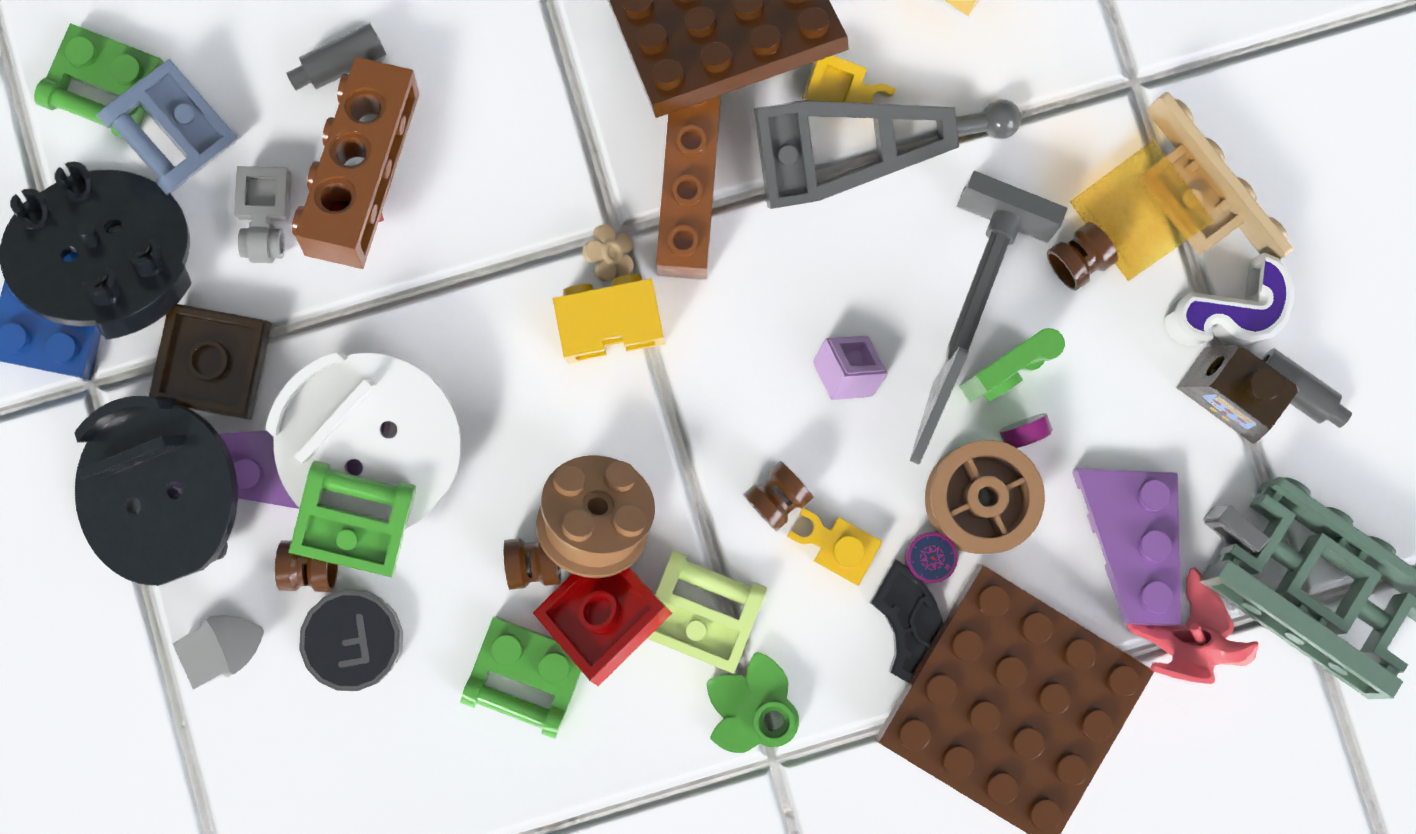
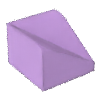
[813,336,888,400]

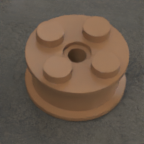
[925,440,1045,554]
[536,455,655,578]

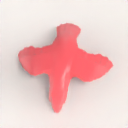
[1126,567,1259,684]

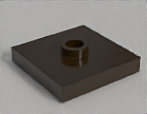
[149,304,272,420]

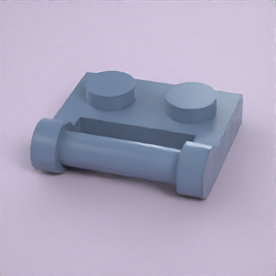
[97,59,238,195]

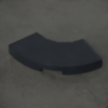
[869,559,943,683]

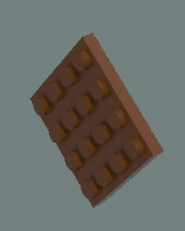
[607,0,849,118]
[874,564,1154,834]

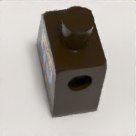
[1176,345,1299,444]

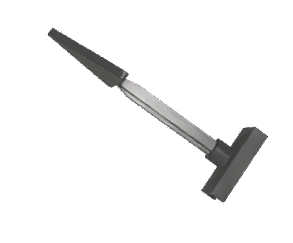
[909,170,1068,465]

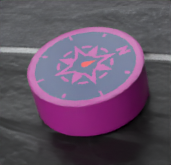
[999,413,1053,448]
[905,532,958,583]

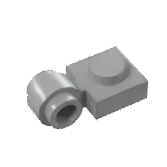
[234,166,292,263]

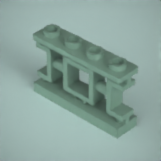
[1199,477,1416,700]

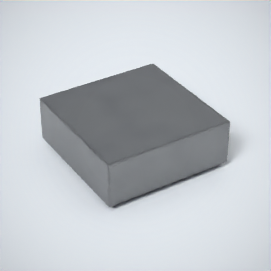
[1203,505,1270,553]

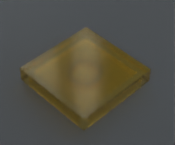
[1069,140,1214,282]

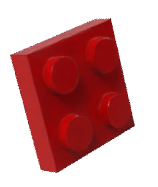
[533,567,672,687]

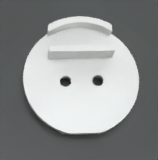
[266,352,461,529]

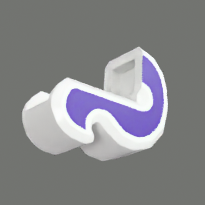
[1164,252,1294,347]

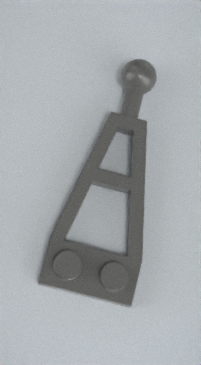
[753,99,1021,209]

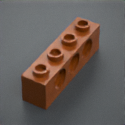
[292,57,420,269]
[656,95,721,280]

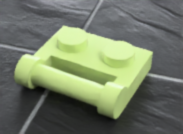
[647,550,767,674]

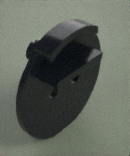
[0,161,192,340]
[74,396,238,586]

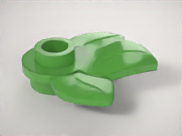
[706,652,799,753]

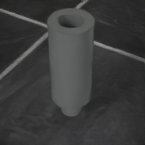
[286,22,387,91]
[1261,348,1352,428]

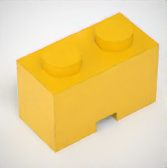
[552,274,665,364]

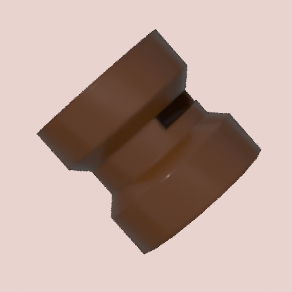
[1046,222,1118,291]
[743,461,814,532]
[503,538,561,590]
[275,540,338,592]

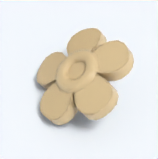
[583,224,634,282]

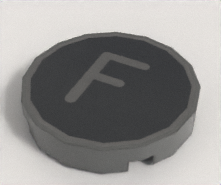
[299,590,403,691]

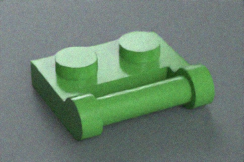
[34,23,164,138]
[959,328,1065,403]
[289,460,416,578]
[460,616,582,739]

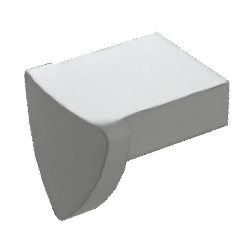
[172,615,264,690]

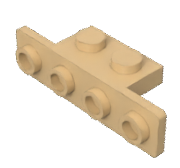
[1138,92,1293,259]

